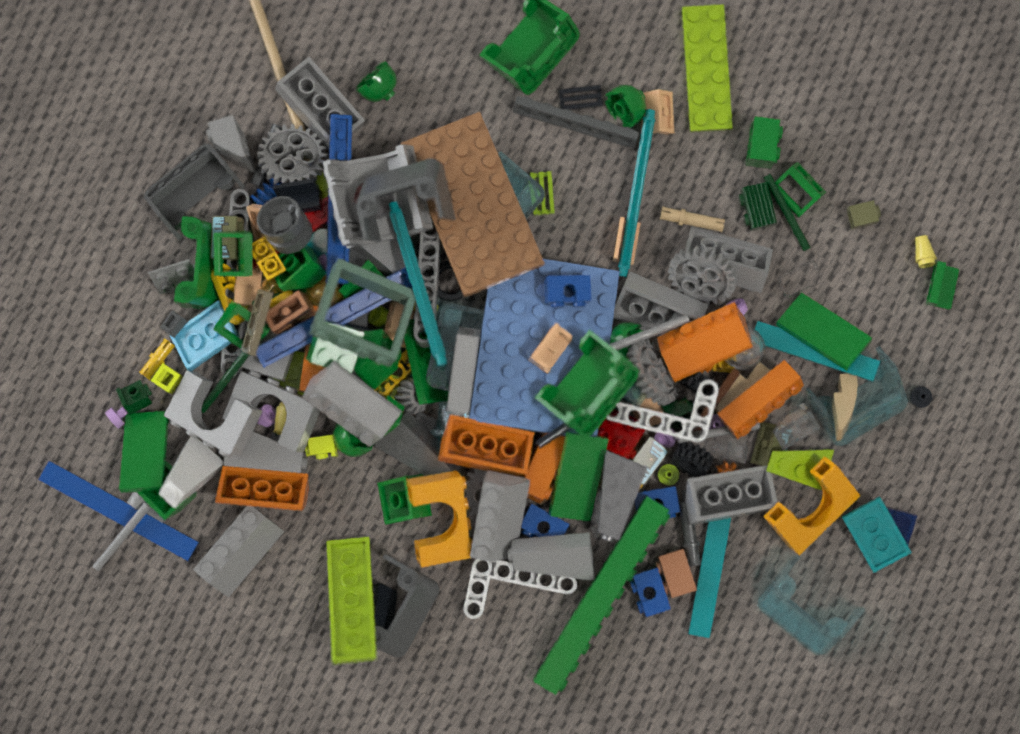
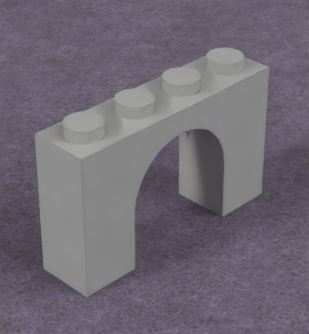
[164,370,263,458]
[222,370,320,452]

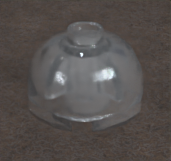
[725,327,765,370]

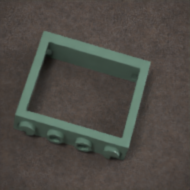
[309,258,416,367]

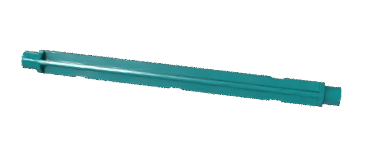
[618,109,656,278]
[388,201,447,367]

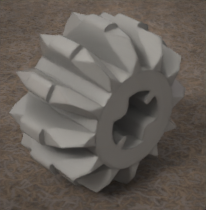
[394,378,428,414]

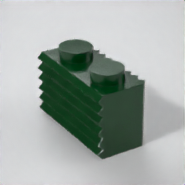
[738,182,777,231]

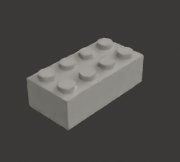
[275,57,365,151]

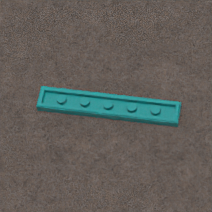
[751,321,880,382]
[688,518,731,638]

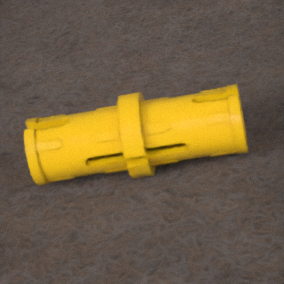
[139,338,175,380]

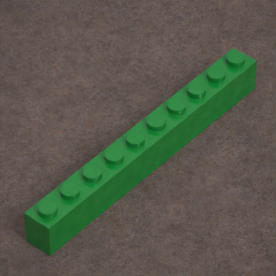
[533,495,670,695]

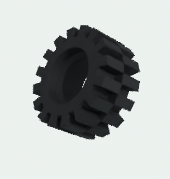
[679,371,719,396]
[671,442,714,477]

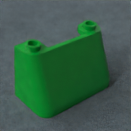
[479,0,580,95]
[174,216,227,310]
[535,330,639,437]

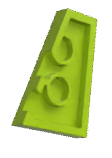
[766,449,834,491]

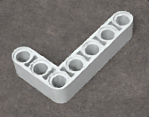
[606,380,718,442]
[464,559,577,619]

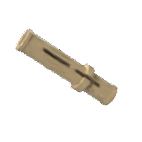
[660,206,725,233]

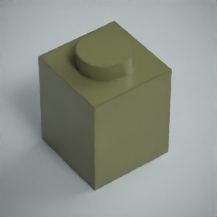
[846,200,881,230]

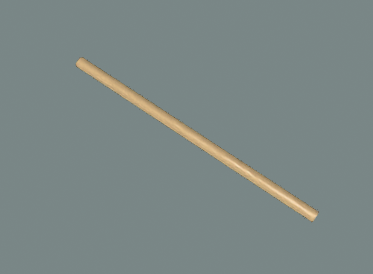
[249,0,311,162]

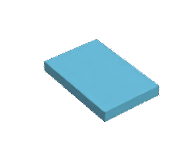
[170,300,240,371]

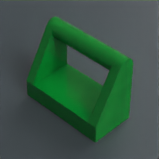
[775,162,827,218]
[213,230,253,277]
[213,301,271,349]

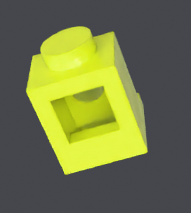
[151,363,183,394]
[305,435,338,460]

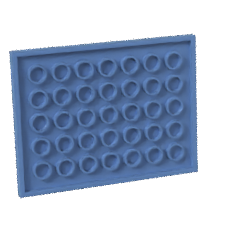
[469,259,620,436]

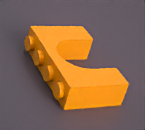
[763,457,860,556]
[406,470,473,568]

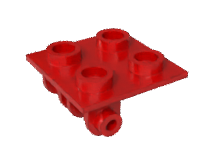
[597,409,646,459]

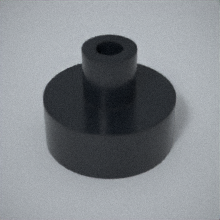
[910,386,932,408]

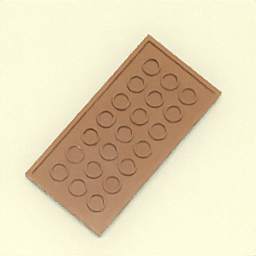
[401,112,545,298]

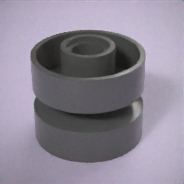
[257,196,313,254]

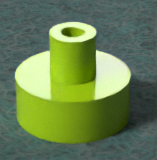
[368,305,388,328]
[658,464,679,486]

